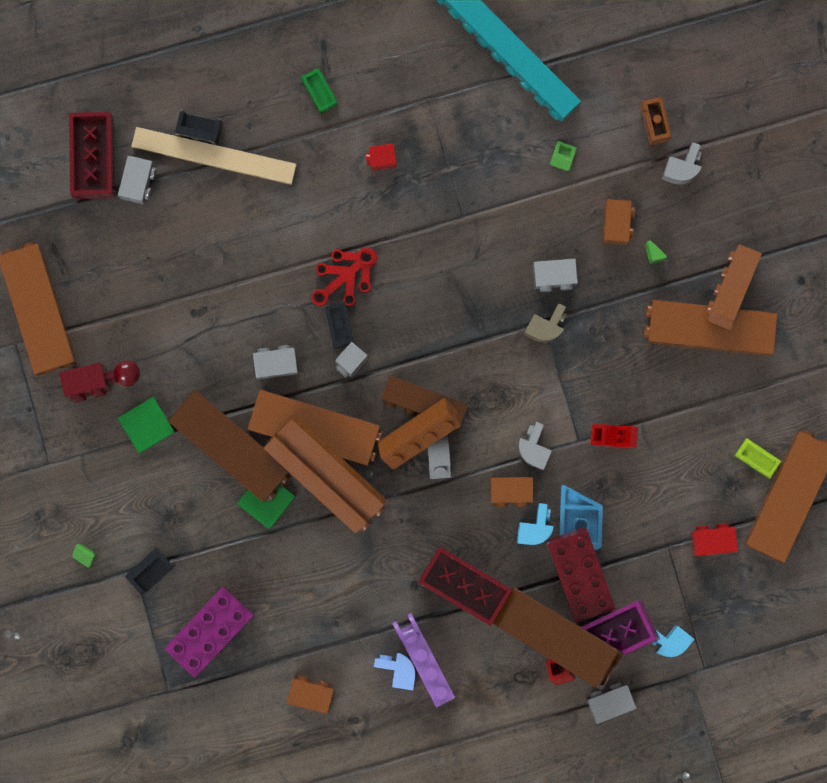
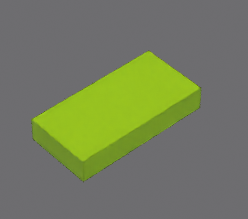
[734,438,781,479]

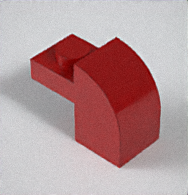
[590,424,638,449]

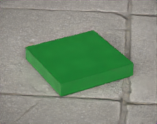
[118,397,175,454]
[237,485,295,529]

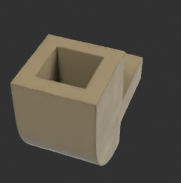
[524,303,567,343]

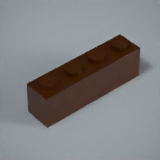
[381,375,468,429]

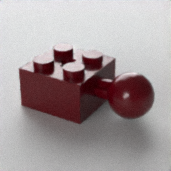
[59,360,140,403]

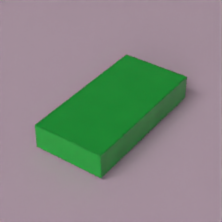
[301,68,338,114]

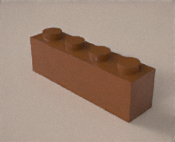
[706,244,762,330]
[378,398,461,470]

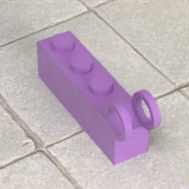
[393,613,455,708]

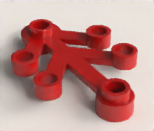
[312,247,377,307]

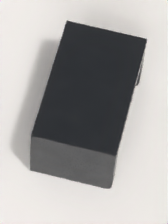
[175,110,222,145]
[325,302,354,350]
[125,548,175,595]

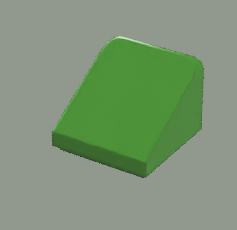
[550,141,577,171]
[645,240,667,264]
[73,544,98,567]

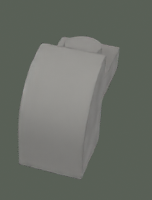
[661,142,702,184]
[518,422,552,471]
[427,435,451,479]

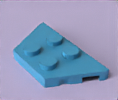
[559,485,603,550]

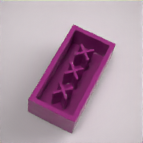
[164,587,255,678]
[582,600,660,657]

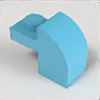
[517,503,554,545]
[652,625,694,657]

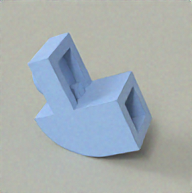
[374,653,415,690]

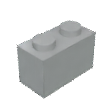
[118,156,156,204]
[533,259,578,292]
[335,342,368,378]
[253,345,298,380]
[586,682,637,724]

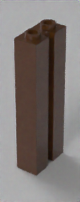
[168,390,291,503]
[493,587,624,690]

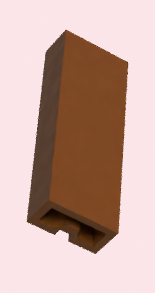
[0,242,77,376]
[644,300,777,356]
[247,390,383,467]
[263,414,386,534]
[743,430,827,563]

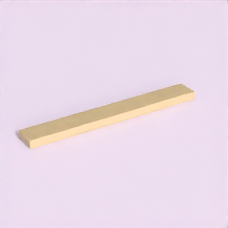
[131,127,297,185]

